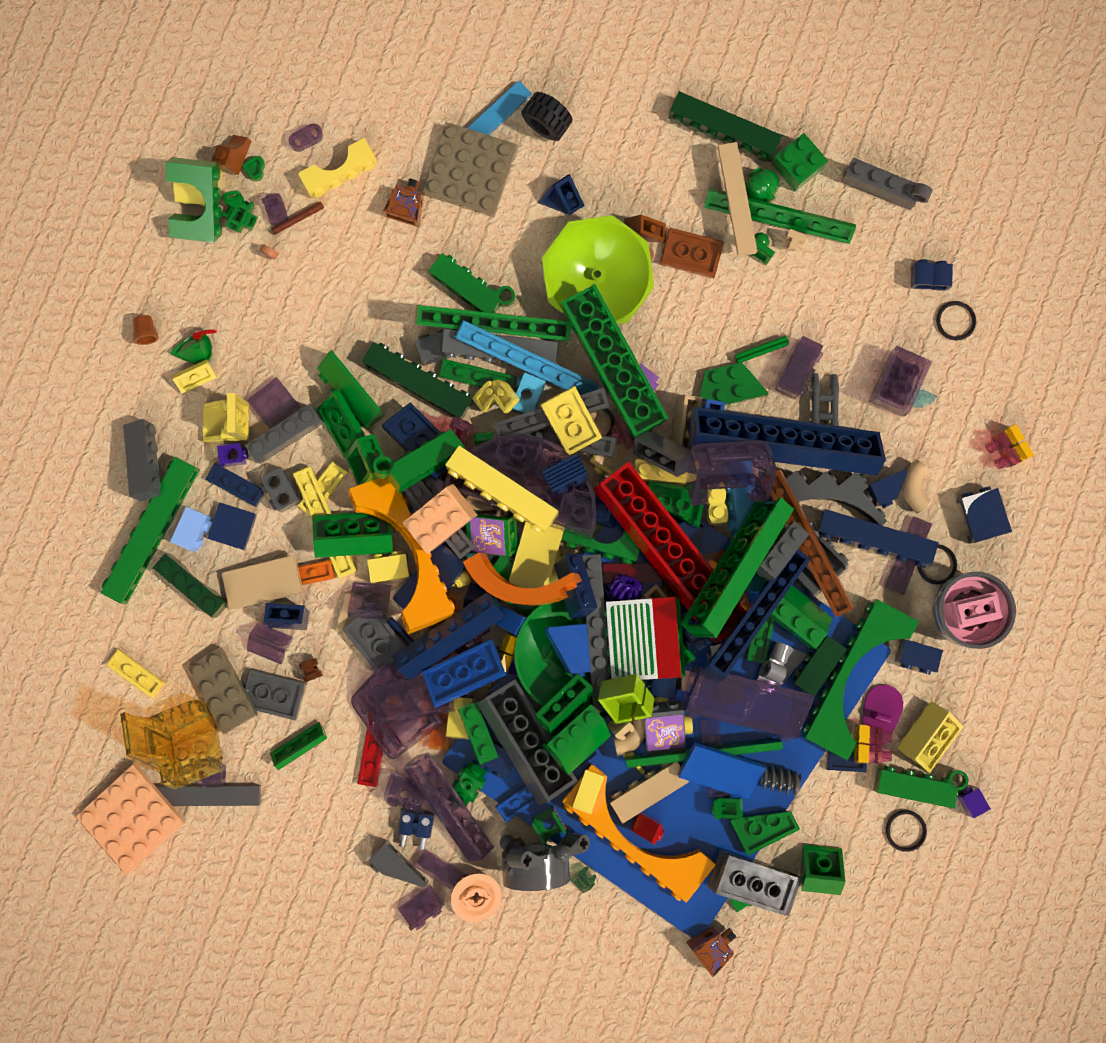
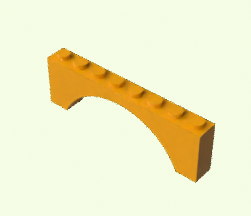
[348,478,455,634]
[562,763,716,902]

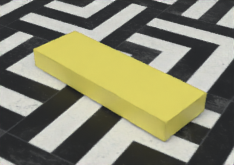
[297,460,348,516]
[106,649,166,699]

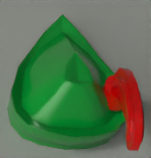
[170,329,217,364]

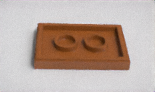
[660,227,724,279]

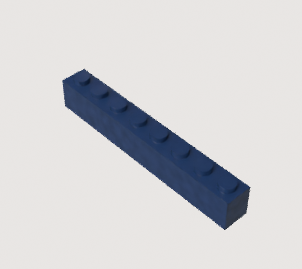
[702,549,811,684]

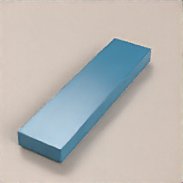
[467,81,532,135]

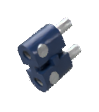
[397,808,435,850]

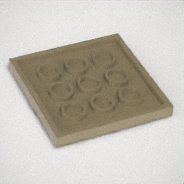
[423,122,517,218]

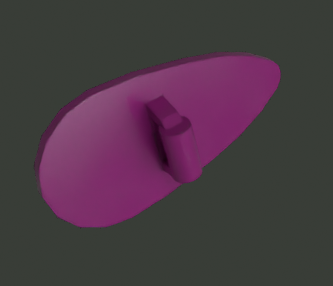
[862,684,904,752]

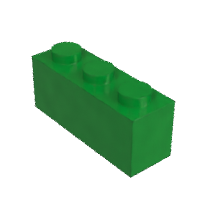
[535,674,593,735]

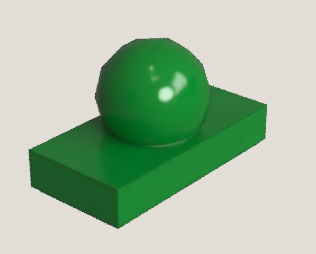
[750,232,775,265]

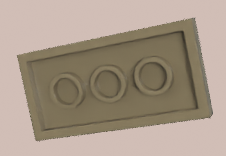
[187,647,258,735]

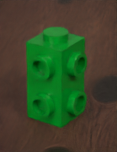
[449,761,487,808]

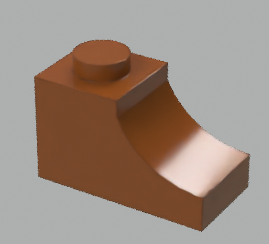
[211,135,252,175]

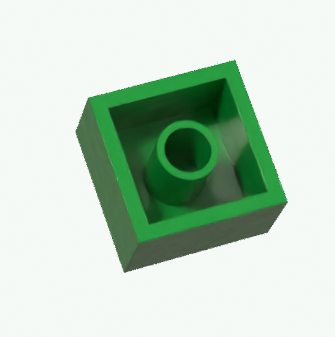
[772,133,828,192]

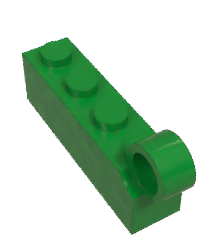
[428,253,515,313]
[373,429,465,494]
[873,765,969,809]

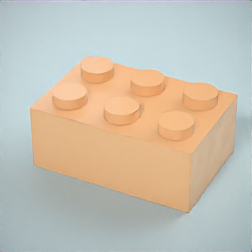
[403,484,477,554]

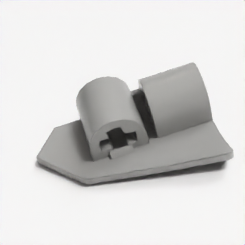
[755,641,806,694]

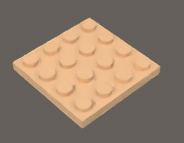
[76,763,186,875]

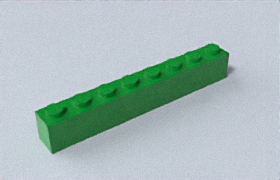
[415,305,571,341]
[101,457,201,604]

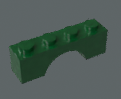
[153,553,228,618]

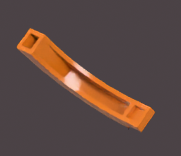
[463,553,582,606]

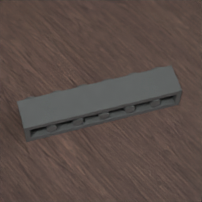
[439,329,558,364]

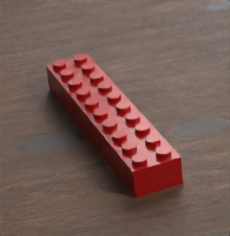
[593,461,746,643]

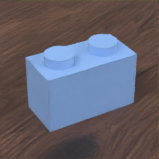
[170,507,212,552]

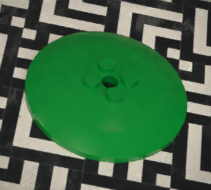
[514,599,612,714]

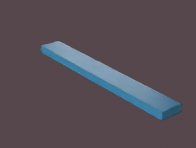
[455,320,600,395]

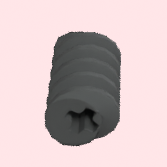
[758,764,801,796]

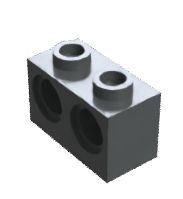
[260,467,301,513]

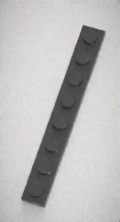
[582,554,610,713]

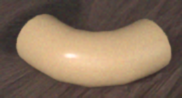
[902,460,931,513]
[613,712,645,756]

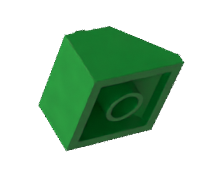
[800,844,846,895]

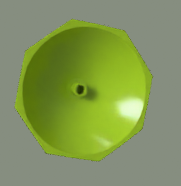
[542,215,654,325]

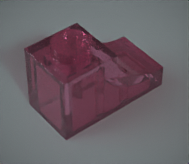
[448,417,474,447]

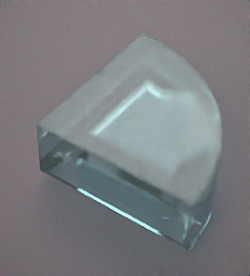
[911,389,937,408]

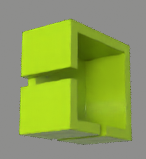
[598,674,654,724]

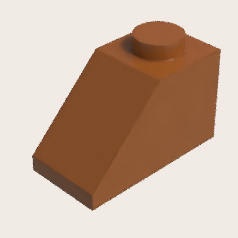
[624,214,666,243]

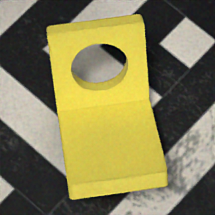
[589,455,614,476]

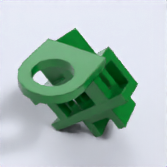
[221,190,258,233]

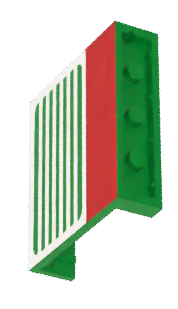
[604,597,686,680]

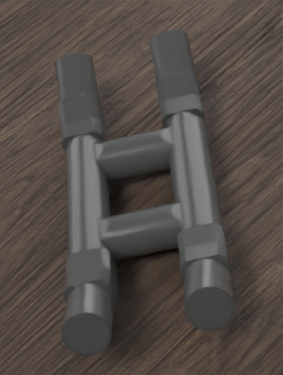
[811,373,839,426]

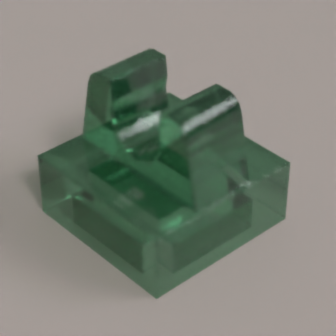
[570,867,596,893]

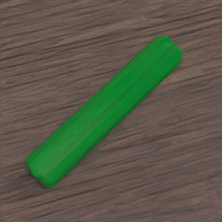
[734,335,789,363]

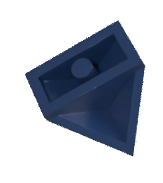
[538,174,585,216]

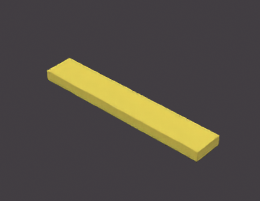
[293,466,357,579]

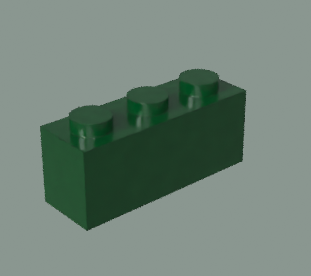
[791,635,847,697]

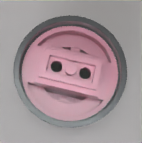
[932,572,1016,649]

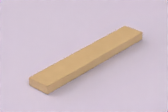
[718,142,757,256]

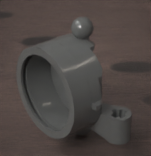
[500,832,590,891]

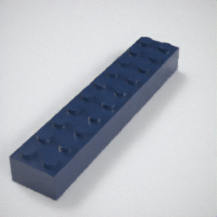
[688,407,886,476]

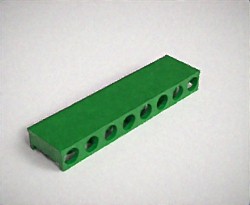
[559,284,668,439]
[680,497,794,638]

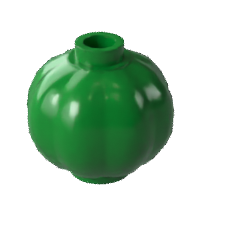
[745,167,779,202]

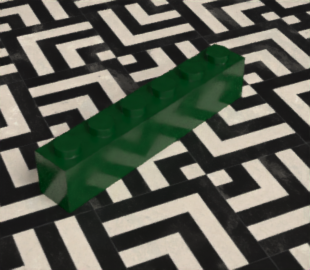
[668,91,782,162]
[362,342,473,421]

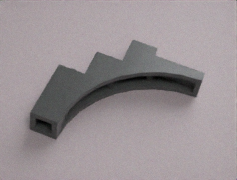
[760,471,887,525]

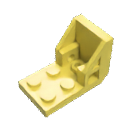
[203,393,249,443]

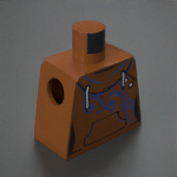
[383,178,423,228]
[686,927,737,977]

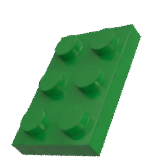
[316,390,365,458]

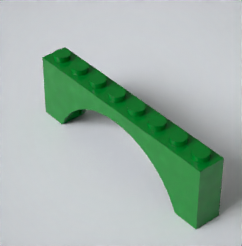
[802,599,919,761]

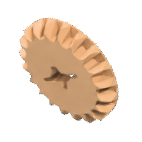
[450,872,501,922]

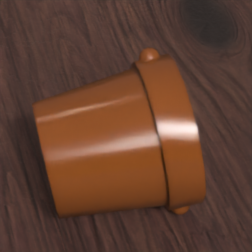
[132,315,159,345]

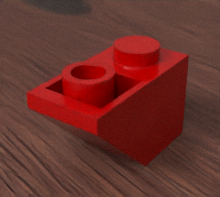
[631,812,664,844]

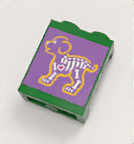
[465,510,518,557]

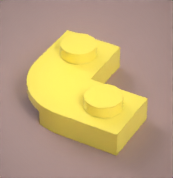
[472,380,520,413]

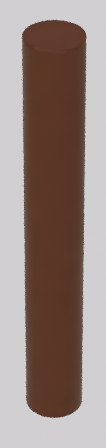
[271,201,324,235]

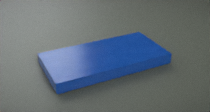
[421,639,507,708]
[678,742,766,799]

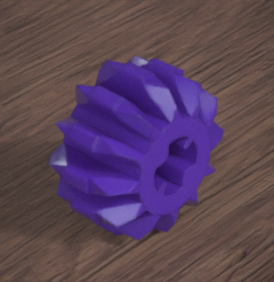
[609,574,643,601]

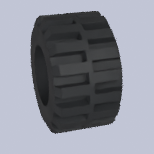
[521,91,573,141]

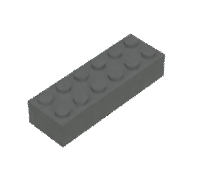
[477,679,577,806]

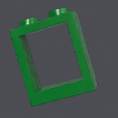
[345,434,389,486]

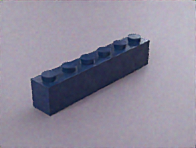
[817,509,939,568]
[392,592,506,680]

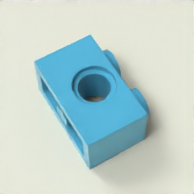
[511,372,546,414]

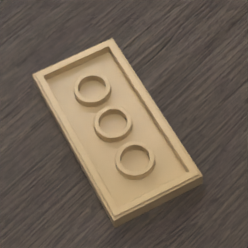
[222,555,304,610]

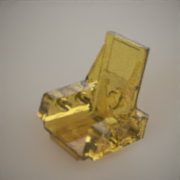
[120,699,223,790]

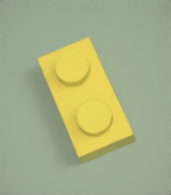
[172,360,217,393]

